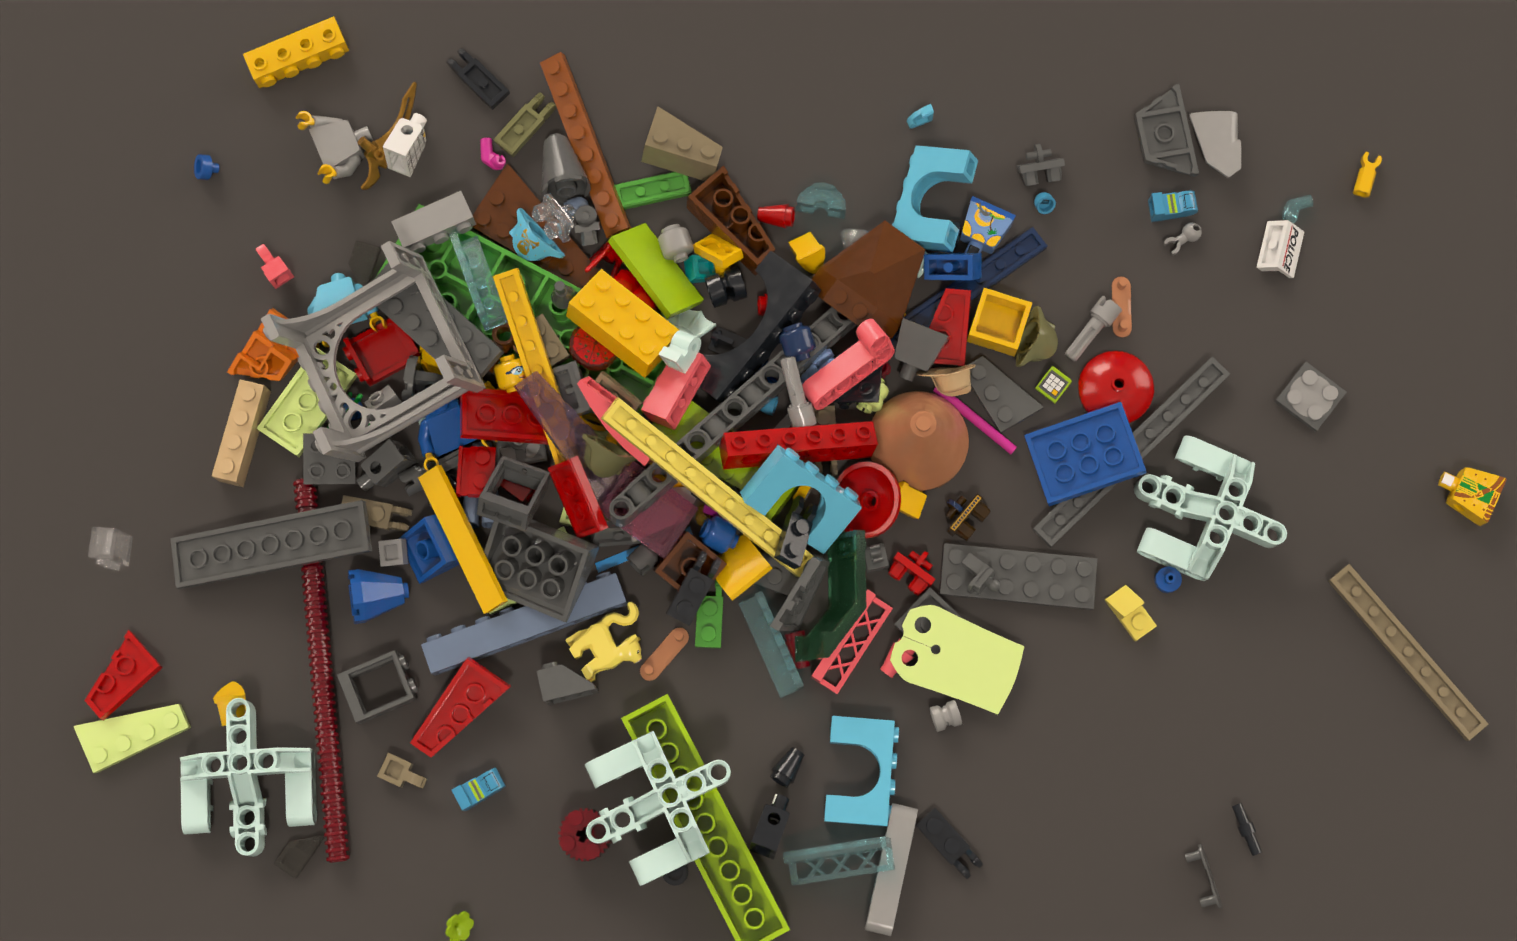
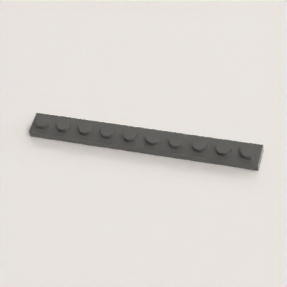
[1032,356,1230,548]

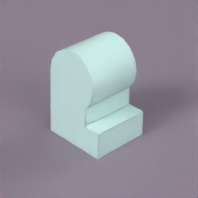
[659,330,701,374]

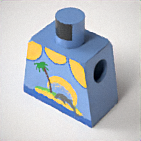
[960,196,1016,254]

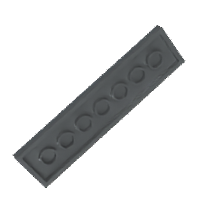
[170,500,372,589]

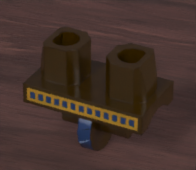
[945,493,991,541]

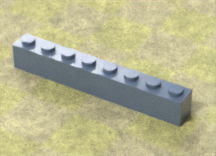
[421,571,627,676]

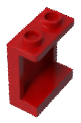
[342,318,422,387]

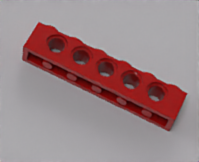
[719,421,878,469]

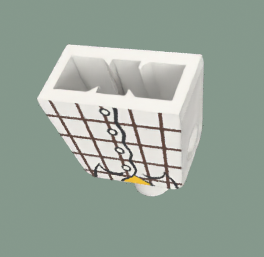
[383,113,427,177]

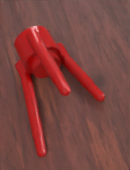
[585,241,623,278]

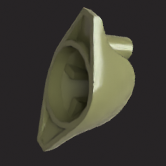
[1016,306,1058,367]
[583,433,637,478]

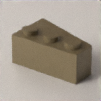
[641,107,723,181]

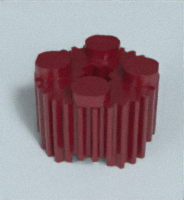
[558,808,612,862]

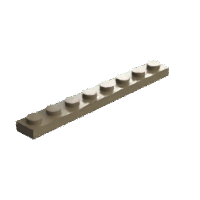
[1328,564,1488,741]

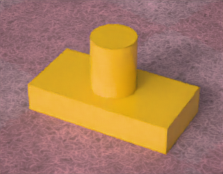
[693,234,744,275]

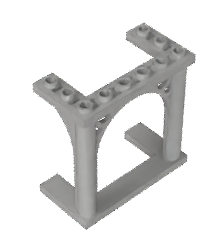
[261,241,486,462]

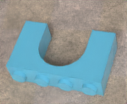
[892,145,978,253]
[740,445,862,554]
[824,716,899,827]

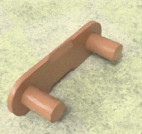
[1112,277,1132,338]
[640,628,689,681]

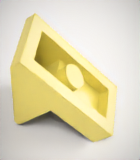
[1105,585,1157,641]

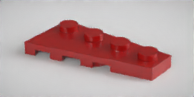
[410,657,511,757]

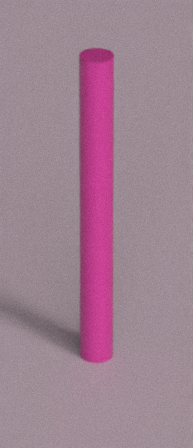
[933,387,1017,455]

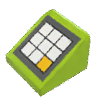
[1035,366,1072,404]

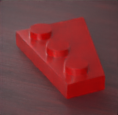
[84,630,163,721]

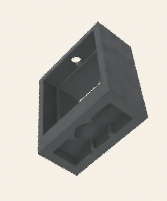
[477,456,550,531]
[337,650,419,724]

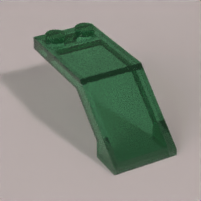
[795,530,867,662]

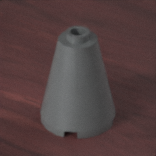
[541,133,591,205]

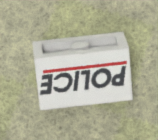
[1256,220,1304,278]

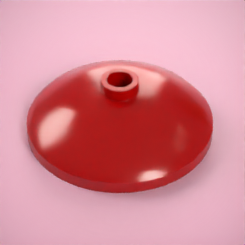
[1078,351,1154,423]
[837,462,901,538]

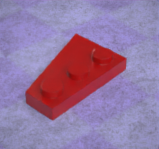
[929,288,971,366]

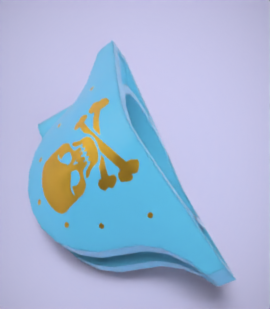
[509,208,566,261]

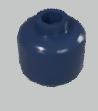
[779,322,816,362]

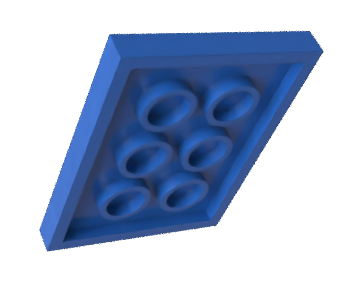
[1024,402,1147,506]

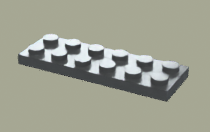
[374,262,504,379]
[939,543,1098,610]

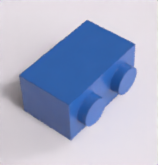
[924,253,982,280]

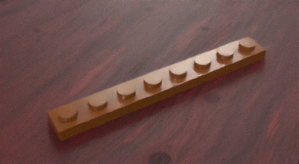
[540,52,631,239]

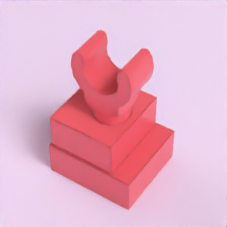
[256,244,294,289]

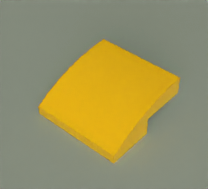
[715,534,773,601]

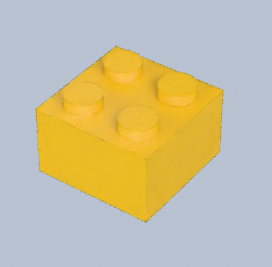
[967,288,1032,357]

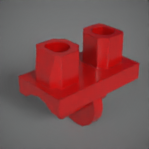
[888,550,935,596]

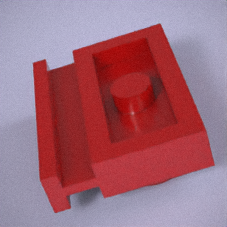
[456,446,497,498]

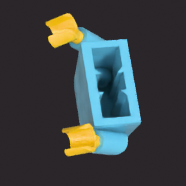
[307,273,387,348]

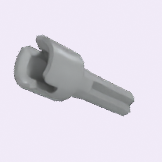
[1065,296,1122,361]
[780,357,817,427]

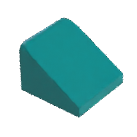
[684,255,716,283]

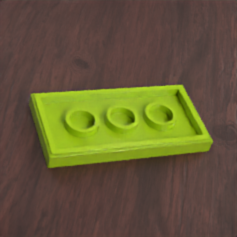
[608,223,704,319]

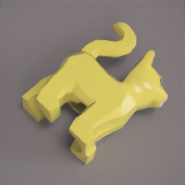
[566,602,642,682]

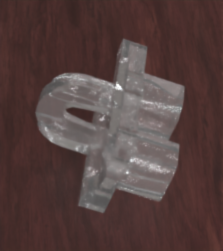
[532,193,576,243]

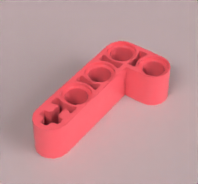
[802,319,895,410]

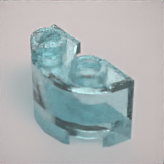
[796,182,846,219]

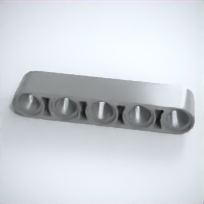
[865,803,918,936]

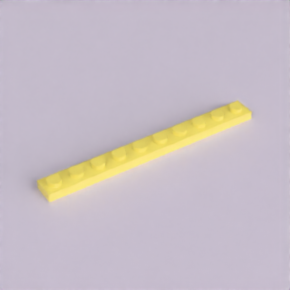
[601,398,814,577]

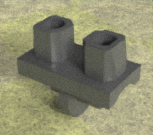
[1016,143,1065,186]
[574,205,601,246]

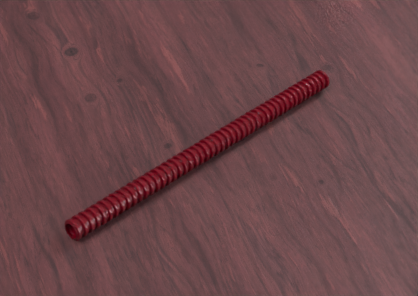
[293,479,350,863]

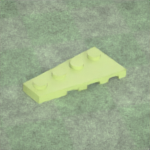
[73,704,191,773]

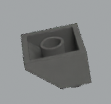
[537,662,599,705]

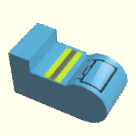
[1148,191,1198,222]
[452,768,506,811]

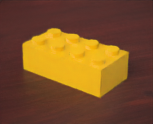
[566,269,679,378]

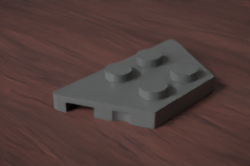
[1134,84,1199,177]

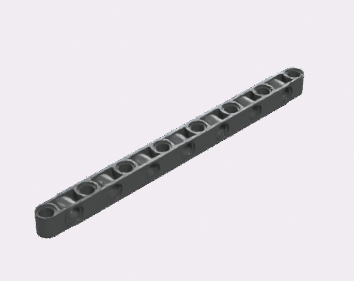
[609,307,856,527]

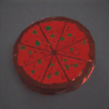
[569,326,617,370]

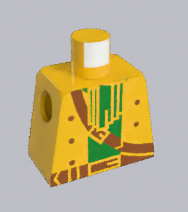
[1438,467,1507,526]

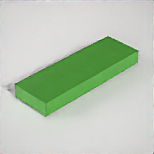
[615,172,691,210]

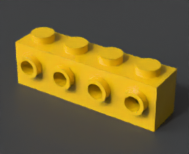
[243,16,349,88]

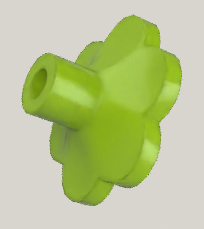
[445,911,474,941]

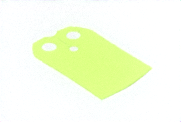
[890,605,1024,714]

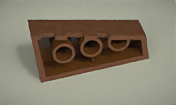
[687,165,776,276]

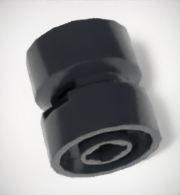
[704,267,747,308]

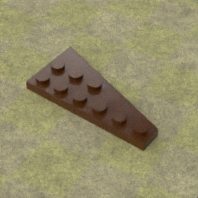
[472,163,599,289]

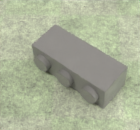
[391,191,476,254]

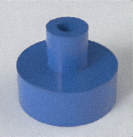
[194,154,219,180]
[1154,566,1182,593]

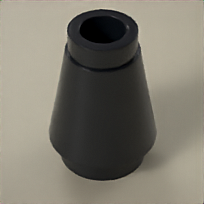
[770,747,805,788]

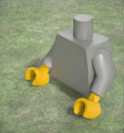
[295,111,373,184]

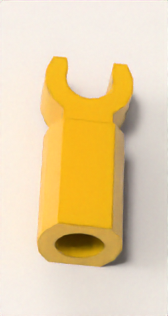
[1353,152,1382,198]

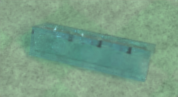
[449,232,508,331]
[739,591,804,698]
[783,836,895,886]

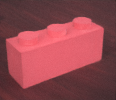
[641,353,711,430]

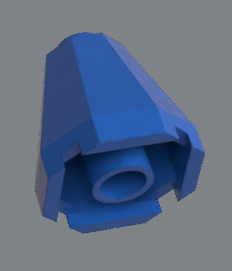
[348,569,409,624]

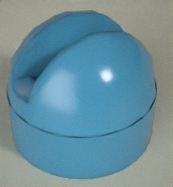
[1034,192,1056,214]
[761,396,779,416]

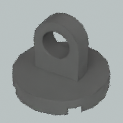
[402,355,443,402]

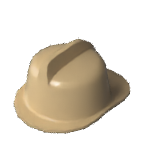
[916,364,976,396]

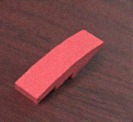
[577,376,653,466]

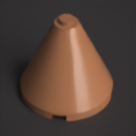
[871,391,969,492]

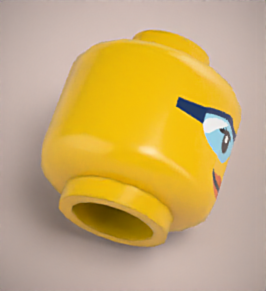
[494,354,528,393]

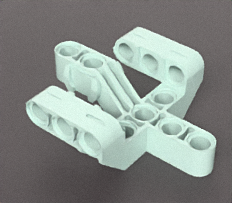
[1134,436,1287,581]
[180,698,317,857]
[585,731,731,886]

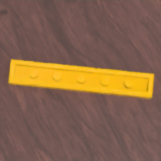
[418,465,508,614]

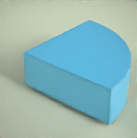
[907,104,934,129]

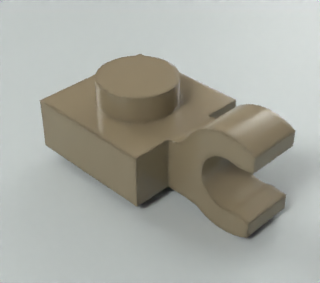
[377,753,427,788]

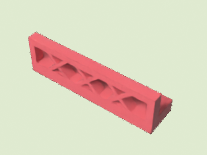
[811,589,893,694]

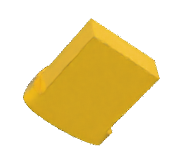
[788,232,825,274]
[898,481,927,519]
[213,681,246,726]

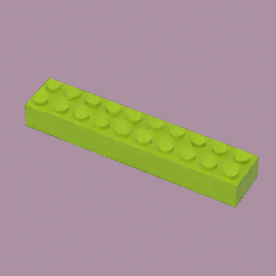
[621,694,790,941]

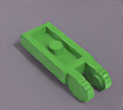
[695,580,724,649]

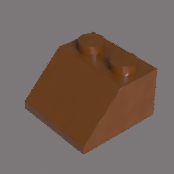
[652,530,727,591]

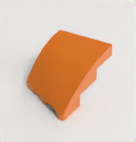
[227,308,299,381]

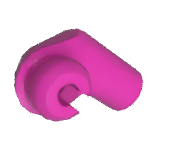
[480,138,506,170]

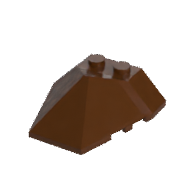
[812,221,926,340]

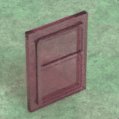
[600,461,698,559]

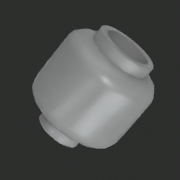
[658,224,694,263]

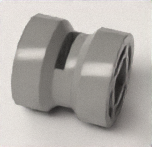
[930,700,962,732]

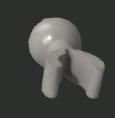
[1163,222,1202,256]

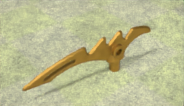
[358,82,417,190]

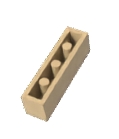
[212,379,271,487]

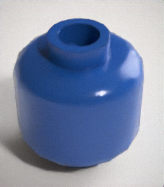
[699,516,739,553]

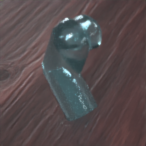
[1282,195,1313,223]

